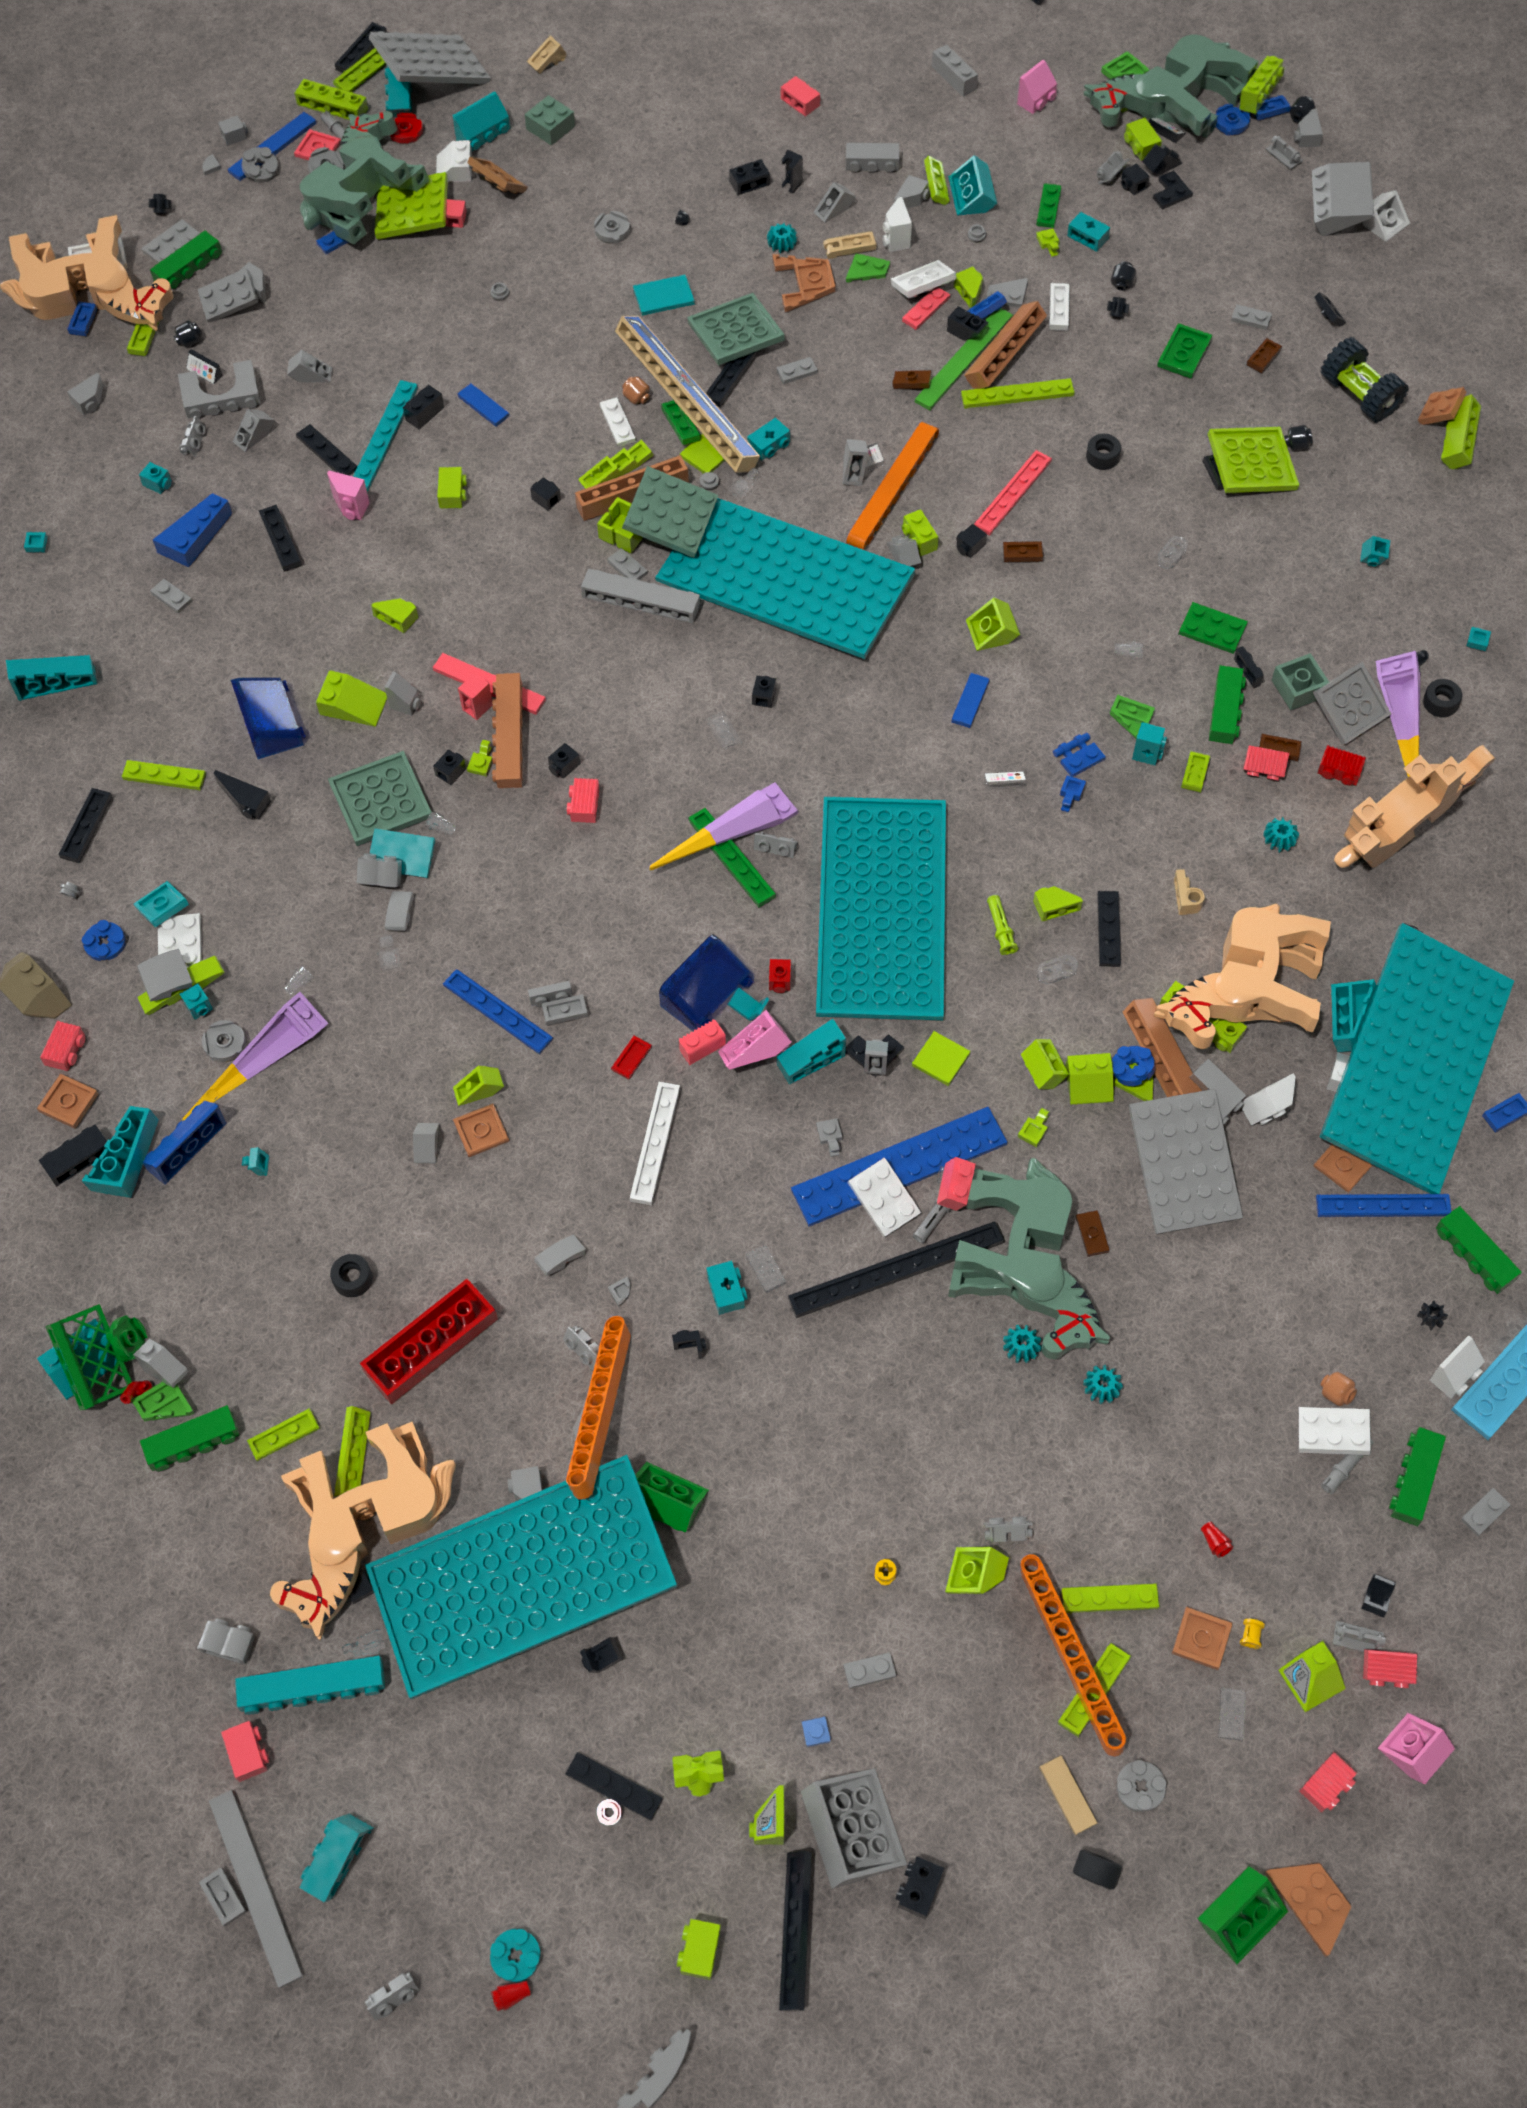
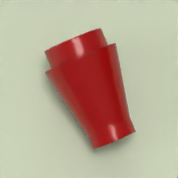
[1201,1522,1233,1558]
[491,1980,531,2012]

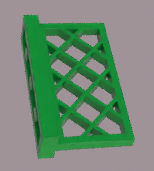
[45,1304,132,1411]

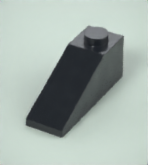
[213,770,271,820]

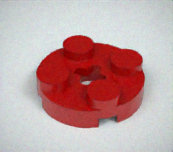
[389,113,423,143]

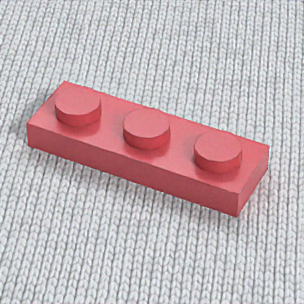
[902,286,950,330]

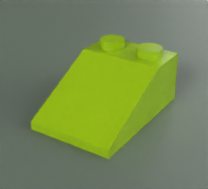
[316,670,387,727]

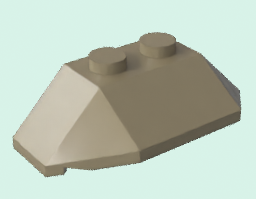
[0,952,72,1019]

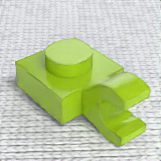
[1036,228,1059,257]
[467,740,493,777]
[1018,1108,1049,1148]

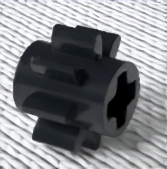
[148,194,171,214]
[1107,297,1130,318]
[1417,1300,1448,1331]

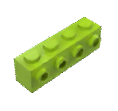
[1239,56,1285,114]
[295,79,368,120]
[1441,394,1481,470]
[1160,981,1247,1053]

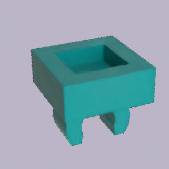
[242,1147,269,1176]

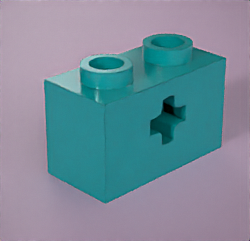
[1067,211,1111,252]
[747,417,790,461]
[1132,722,1167,766]
[706,1261,748,1315]

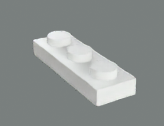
[1049,283,1069,331]
[600,397,636,447]

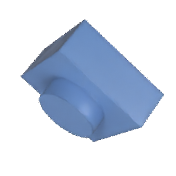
[802,1717,830,1747]

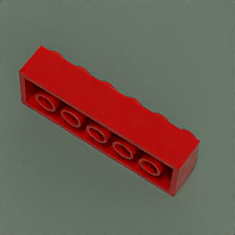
[360,1278,498,1405]

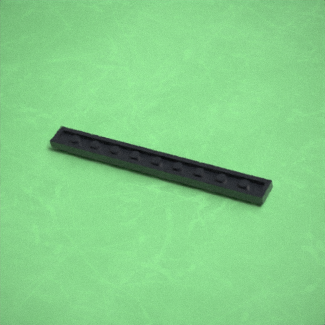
[788,1221,1004,1318]

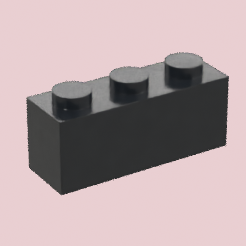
[38,1124,107,1187]

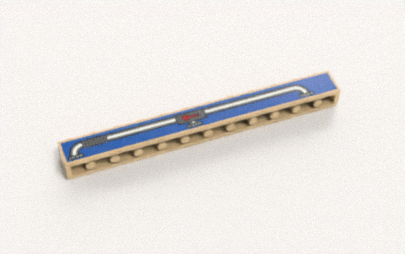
[615,316,760,473]

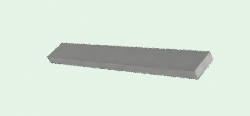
[209,1790,303,1988]

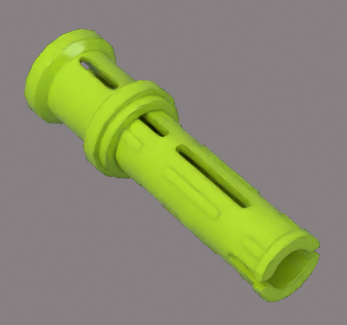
[987,895,1018,955]

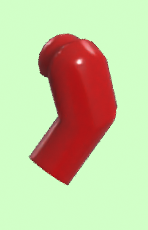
[120,1380,152,1404]

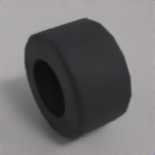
[1086,433,1121,470]
[1423,679,1463,718]
[330,1254,373,1297]
[1073,1849,1122,1890]

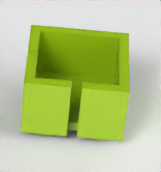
[597,497,643,553]

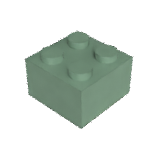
[525,95,575,146]
[1271,653,1329,710]

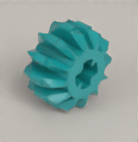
[767,223,797,253]
[1263,817,1299,853]
[1003,1324,1041,1363]
[1083,1364,1123,1405]

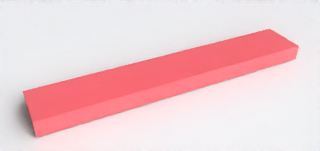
[974,450,1052,536]
[433,653,546,715]

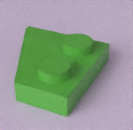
[1101,51,1150,79]
[846,253,890,283]
[1110,695,1155,738]
[132,1382,194,1421]

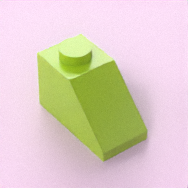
[953,266,983,308]
[371,598,418,633]
[1033,886,1083,922]
[453,1065,504,1106]

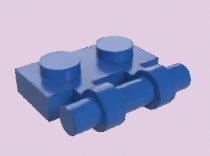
[1053,733,1106,777]

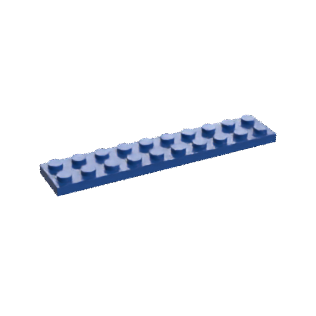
[791,1107,1007,1227]

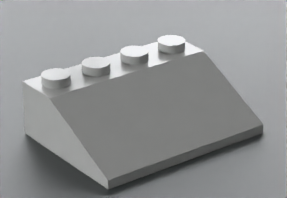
[1312,162,1374,236]
[801,1768,907,1889]

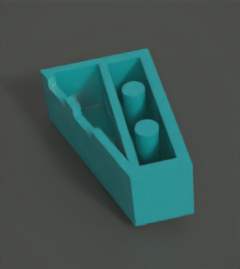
[777,1018,846,1085]

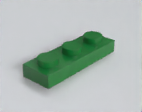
[1036,183,1062,228]
[661,400,700,445]

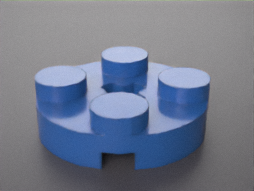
[1216,104,1250,136]
[82,920,125,961]
[1112,1046,1155,1086]

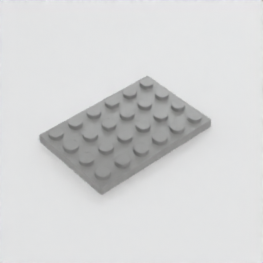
[369,31,491,84]
[1128,1089,1243,1234]

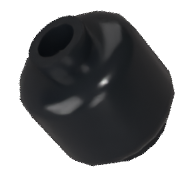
[1289,96,1316,123]
[1111,262,1136,291]
[173,320,202,348]
[1284,425,1313,452]

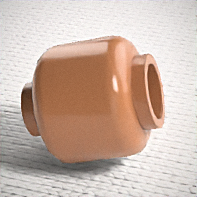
[622,376,650,405]
[1321,1372,1357,1406]

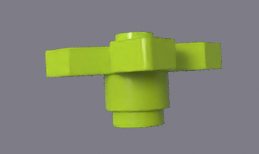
[672,1751,724,1796]

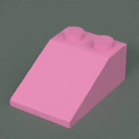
[718,1010,791,1070]

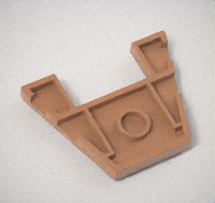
[772,254,835,312]

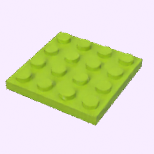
[374,172,448,239]
[1207,427,1299,493]

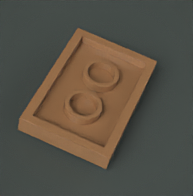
[467,156,528,194]

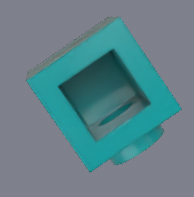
[139,462,172,494]
[1360,536,1391,567]
[180,984,213,1020]

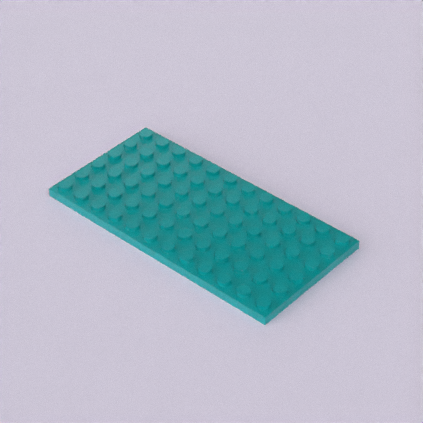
[655,498,915,659]
[816,797,946,1021]
[1319,923,1514,1194]
[365,1455,678,1700]

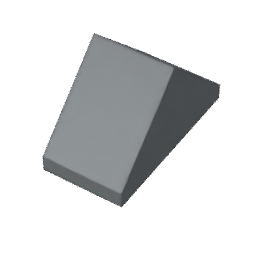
[413,1123,439,1164]

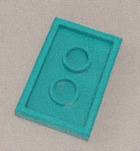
[633,275,695,316]
[370,828,436,879]

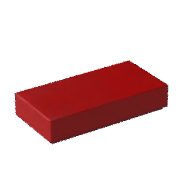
[611,1035,652,1080]

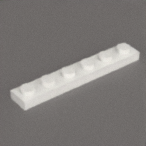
[630,1082,680,1206]

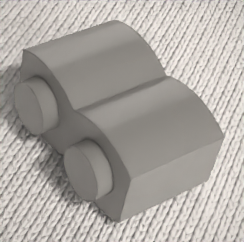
[356,853,402,887]
[198,1618,255,1665]

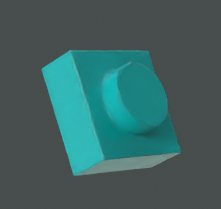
[24,532,47,552]
[1466,626,1491,651]

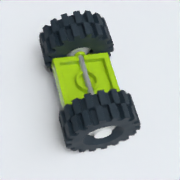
[1320,337,1409,423]

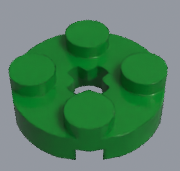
[106,1315,148,1362]

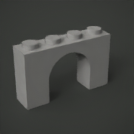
[178,360,261,419]
[1189,1059,1246,1125]

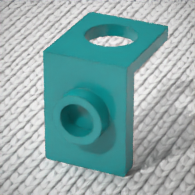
[727,988,769,1021]

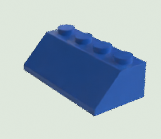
[143,1101,227,1185]

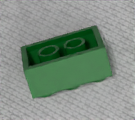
[635,1462,709,1533]
[1197,1866,1288,1965]

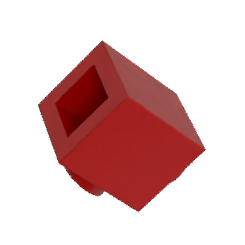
[769,959,791,993]

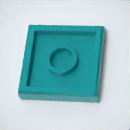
[133,881,189,928]

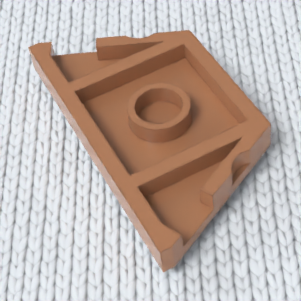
[1265,1863,1351,1957]

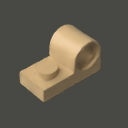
[527,35,566,74]
[1174,869,1205,915]

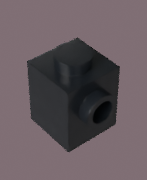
[1121,163,1150,195]
[530,477,561,511]
[956,523,987,558]
[752,675,776,708]
[548,743,580,779]
[433,749,466,785]

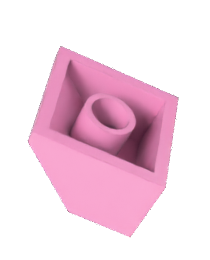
[1017,60,1057,114]
[327,471,369,520]
[1378,1713,1455,1785]

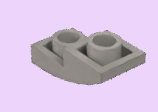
[385,891,414,931]
[534,1234,586,1276]

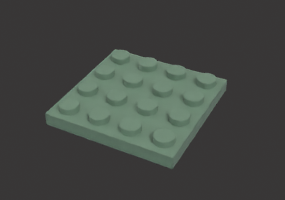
[687,293,785,365]
[622,466,718,558]
[328,751,433,846]

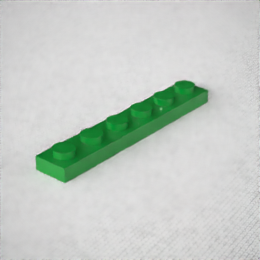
[688,808,776,908]

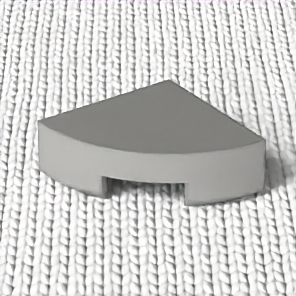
[203,154,221,176]
[608,1277,630,1307]

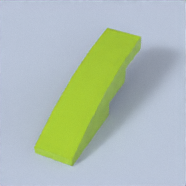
[578,439,654,489]
[137,956,225,1015]

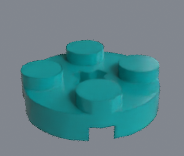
[490,1929,541,1983]

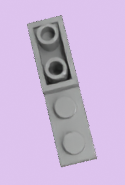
[616,2029,692,2108]

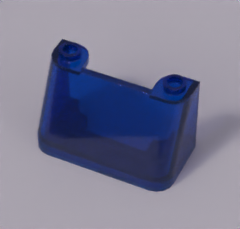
[231,677,306,760]
[659,934,754,1032]

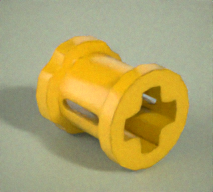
[874,1559,896,1586]
[1239,1619,1265,1649]

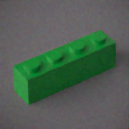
[150,230,222,289]
[1208,665,1246,744]
[1436,1206,1522,1295]
[140,1405,240,1472]
[1388,1427,1446,1527]

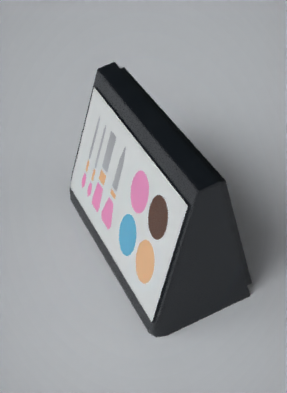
[1148,118,1186,143]
[186,349,222,384]

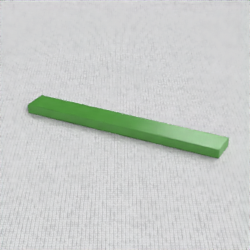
[915,309,1013,411]

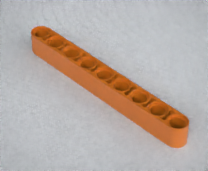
[846,422,939,550]
[566,1316,631,1500]
[1021,1554,1126,1757]

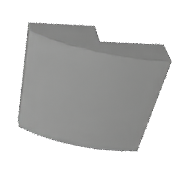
[137,949,192,1002]

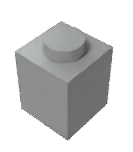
[218,116,248,146]

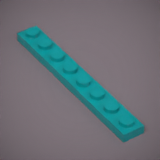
[353,380,418,492]

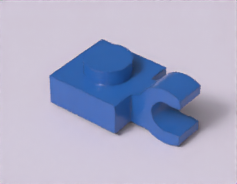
[1060,775,1086,812]

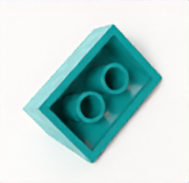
[452,91,511,151]
[948,155,997,216]
[37,1318,116,1400]

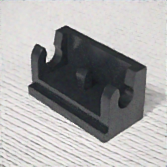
[782,150,803,194]

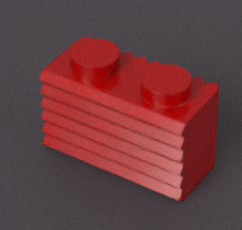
[1317,745,1366,786]

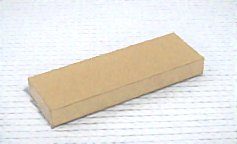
[1039,1756,1097,1835]

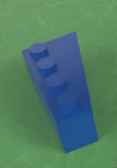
[153,493,232,567]

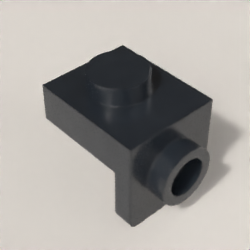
[672,1330,707,1359]
[1361,1574,1396,1618]
[580,1637,623,1673]

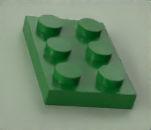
[1157,323,1212,379]
[1178,602,1248,654]

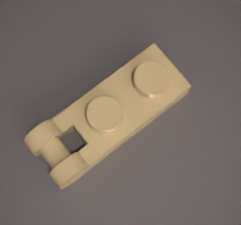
[823,231,876,259]

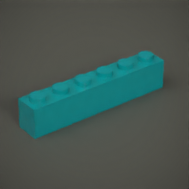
[235,1656,385,1715]

